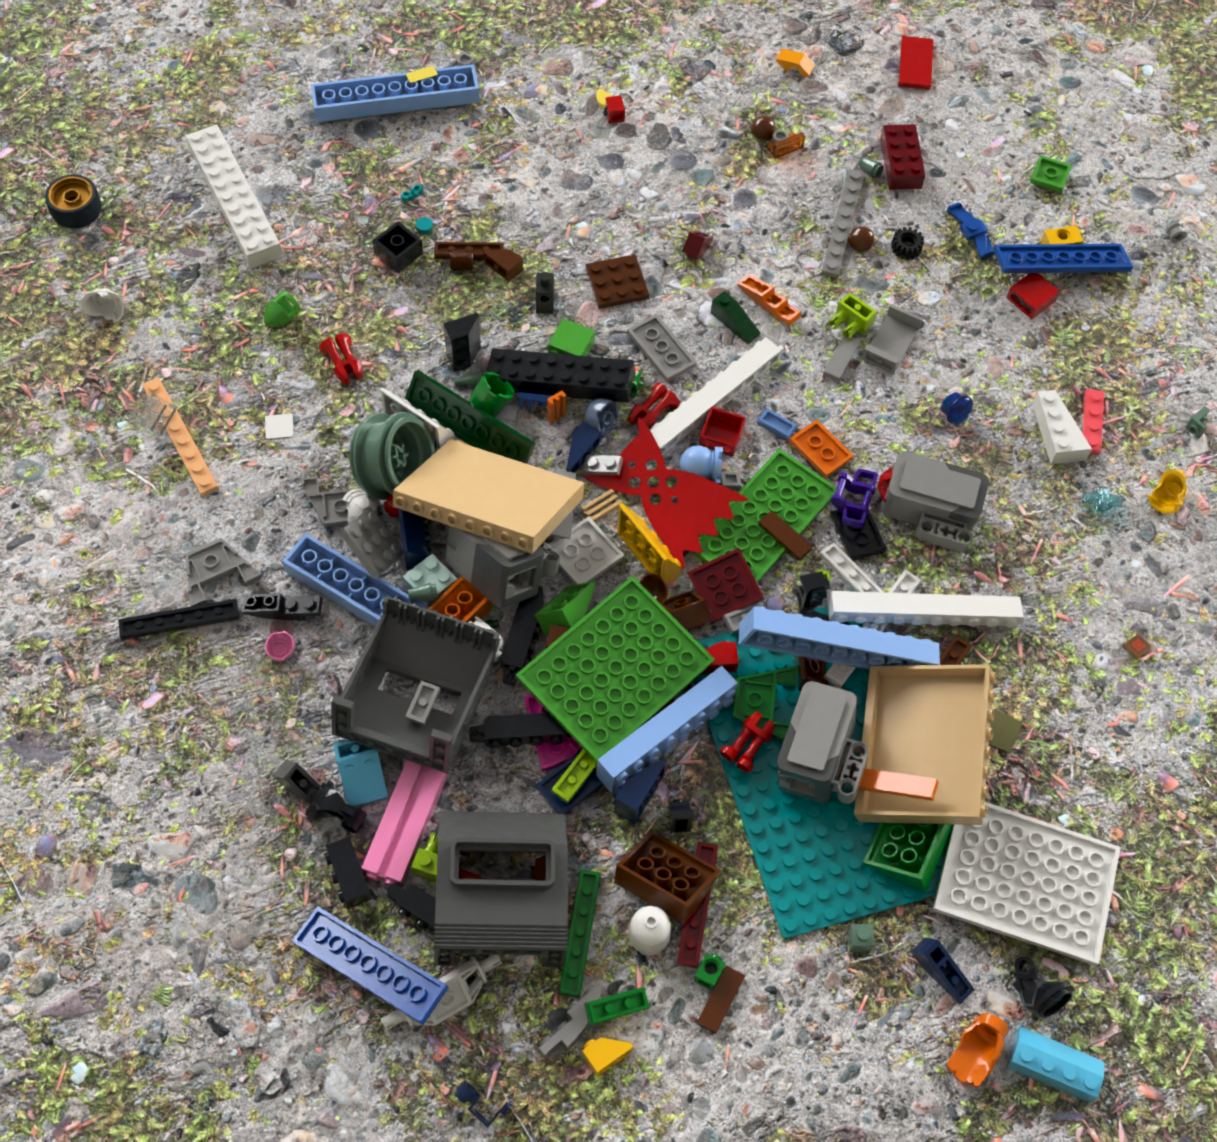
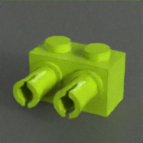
[828,292,877,339]
[411,833,460,883]

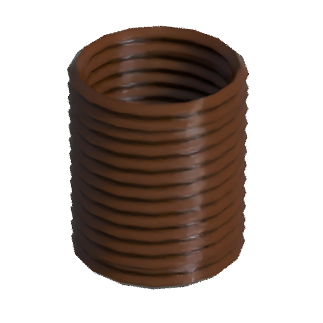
[450,251,474,270]

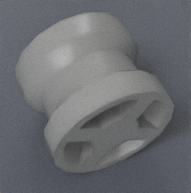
[1166,221,1187,243]

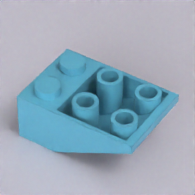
[333,740,389,807]

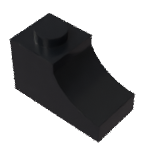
[668,799,693,833]

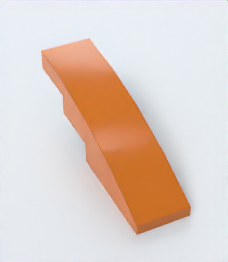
[737,274,802,326]

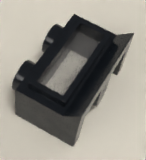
[796,571,830,610]

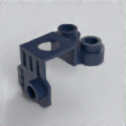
[455,1080,513,1128]

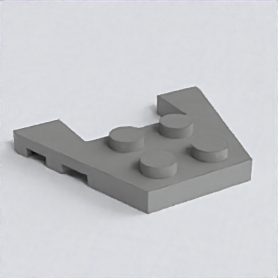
[301,476,361,528]
[185,538,262,607]

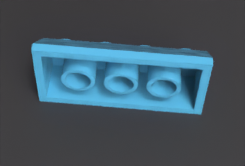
[1006,1026,1104,1103]

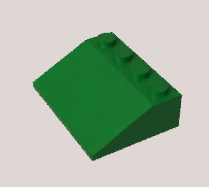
[863,822,953,891]

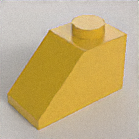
[582,1037,634,1077]

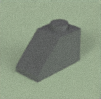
[272,760,320,804]

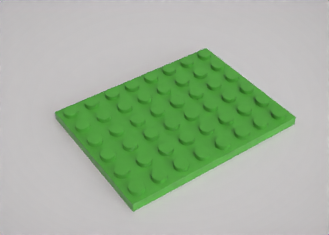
[515,576,715,763]

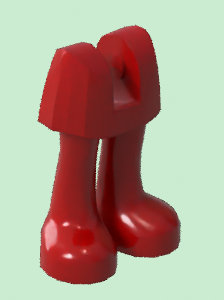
[319,333,363,385]
[627,383,680,430]
[719,711,775,774]

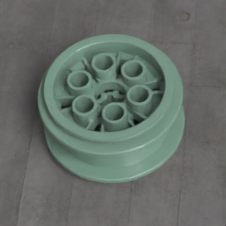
[349,412,435,500]

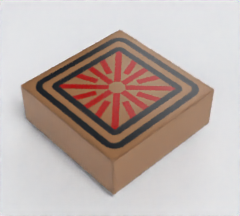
[1123,633,1152,660]

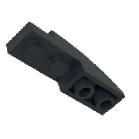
[241,593,323,621]

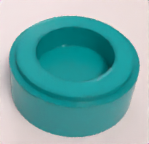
[416,217,433,234]

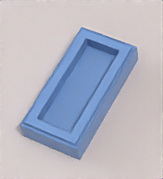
[757,408,798,441]

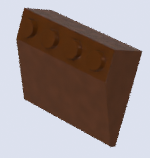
[614,831,721,924]

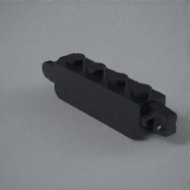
[501,586,544,686]
[469,712,571,748]
[387,884,484,956]

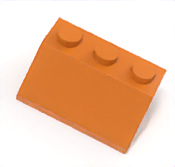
[428,576,493,623]

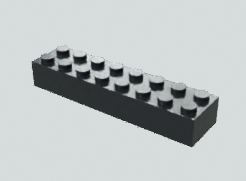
[486,348,635,403]

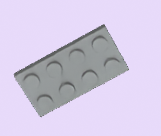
[627,314,697,382]

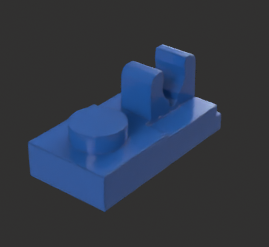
[518,392,555,411]

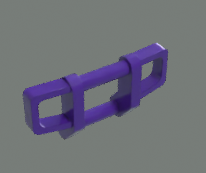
[831,469,878,528]

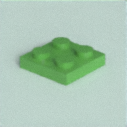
[1030,155,1072,193]

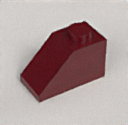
[682,231,713,260]

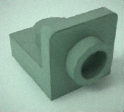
[1185,406,1210,438]

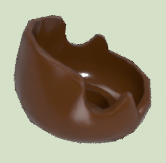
[750,116,776,141]
[849,226,875,251]

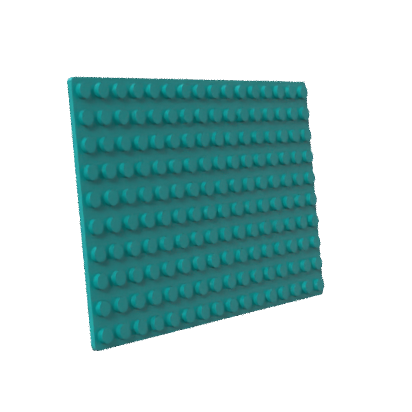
[693,606,951,939]

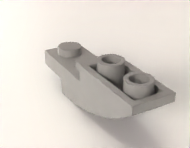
[539,983,602,1059]

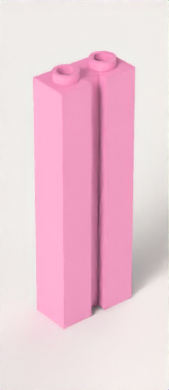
[361,760,448,888]

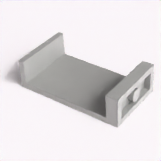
[862,304,923,374]

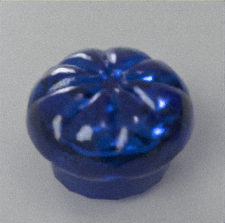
[941,392,973,424]

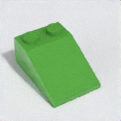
[534,581,596,635]

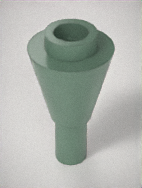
[454,369,486,386]

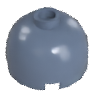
[584,398,619,436]

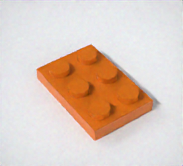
[789,419,854,479]

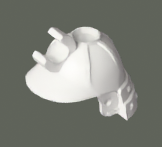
[81,288,125,324]
[342,489,379,524]

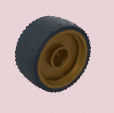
[45,174,101,228]

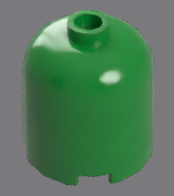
[469,372,514,417]

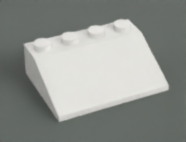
[380,387,455,452]

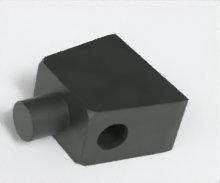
[536,272,555,314]

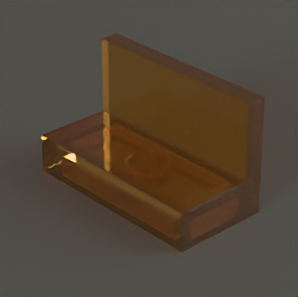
[765,132,806,159]

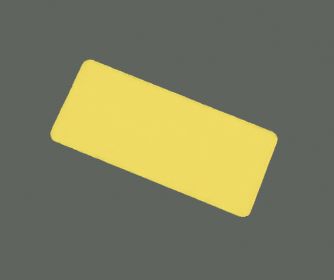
[406,66,438,83]

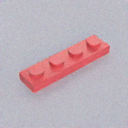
[1082,389,1104,455]

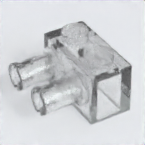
[128,393,178,439]

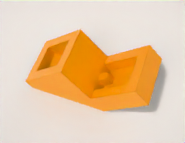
[776,48,815,78]

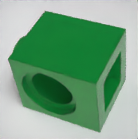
[694,953,726,991]

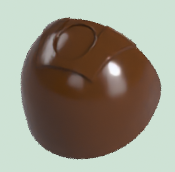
[639,573,668,605]

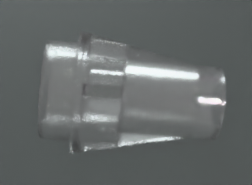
[350,341,378,359]

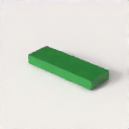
[584,987,650,1025]

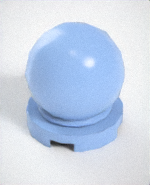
[680,445,723,484]

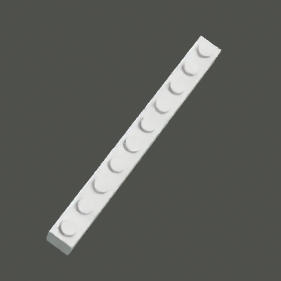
[650,337,781,463]
[827,591,1024,628]

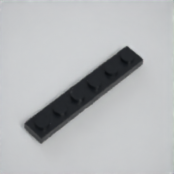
[118,599,240,640]

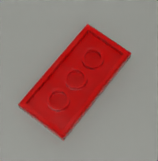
[898,36,933,90]

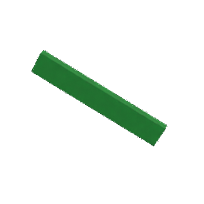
[559,869,601,998]

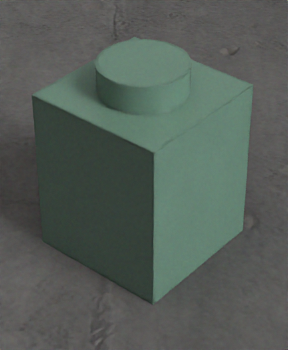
[848,924,875,952]

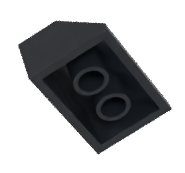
[443,313,481,372]

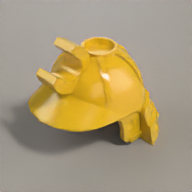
[1147,469,1188,514]

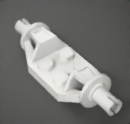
[380,955,502,1031]

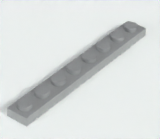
[821,169,865,279]

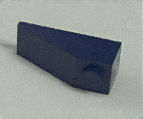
[566,421,602,473]
[911,938,975,1004]

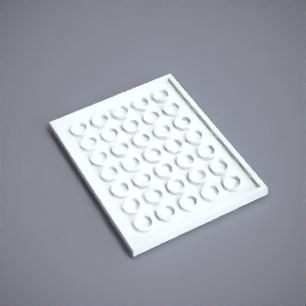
[932,802,1121,966]

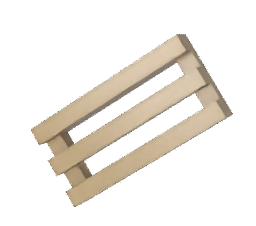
[581,489,623,522]

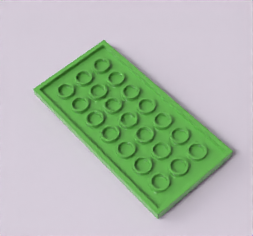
[690,448,837,584]

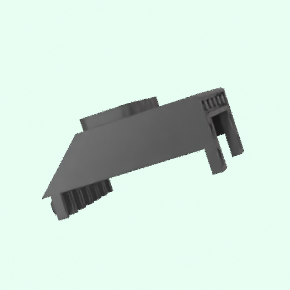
[331,596,501,774]
[434,811,568,968]

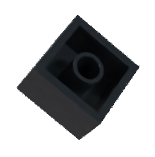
[372,221,423,273]

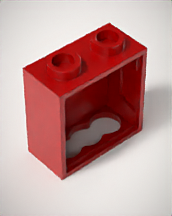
[1007,273,1060,319]
[699,407,746,457]

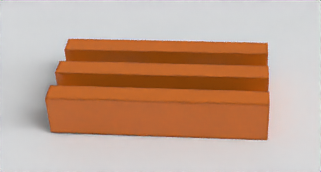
[547,391,566,424]

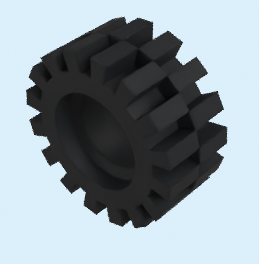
[891,227,924,260]

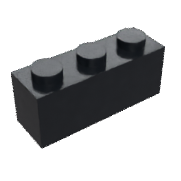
[324,836,372,908]

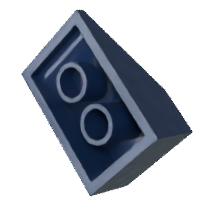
[613,758,667,824]

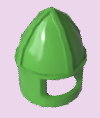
[264,291,301,327]

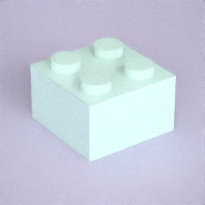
[402,554,457,607]

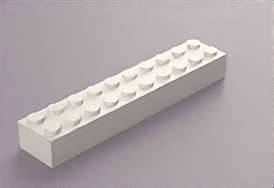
[185,125,283,269]

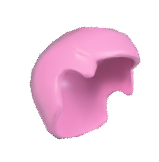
[265,631,295,661]

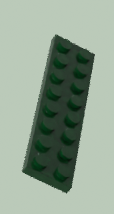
[405,370,536,464]

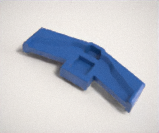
[947,202,995,260]

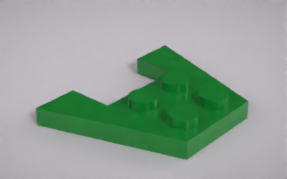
[732,666,798,742]

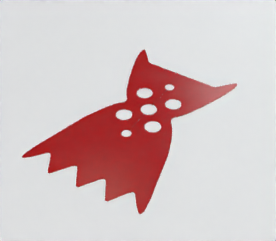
[583,418,748,569]

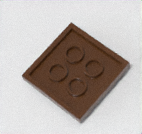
[585,254,649,309]

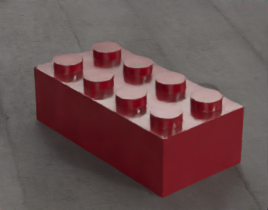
[880,124,925,190]

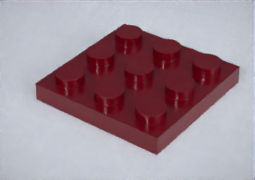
[687,548,764,624]

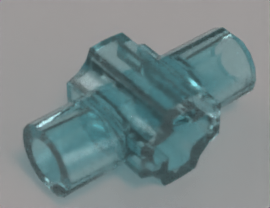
[1082,487,1123,511]

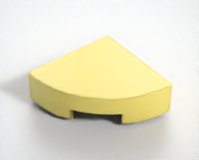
[596,89,612,109]

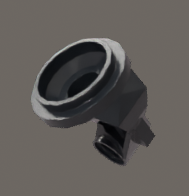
[304,780,367,834]
[1012,956,1073,1018]

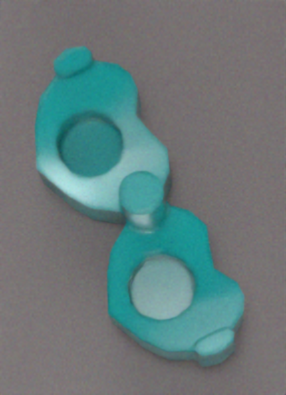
[401,184,424,202]

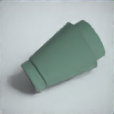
[858,157,884,178]
[408,583,437,602]

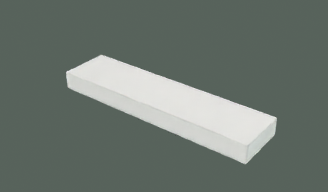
[819,543,884,593]

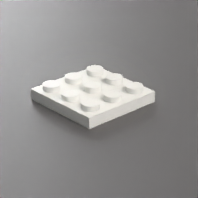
[548,516,625,585]

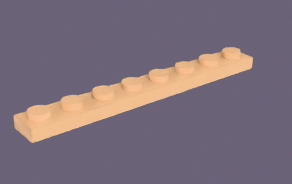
[142,377,219,497]

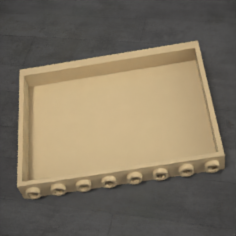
[393,439,584,554]
[854,664,996,825]

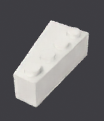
[1033,390,1092,464]

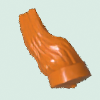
[946,1013,1009,1087]

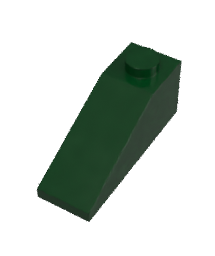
[711,291,760,344]

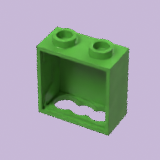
[548,318,595,356]

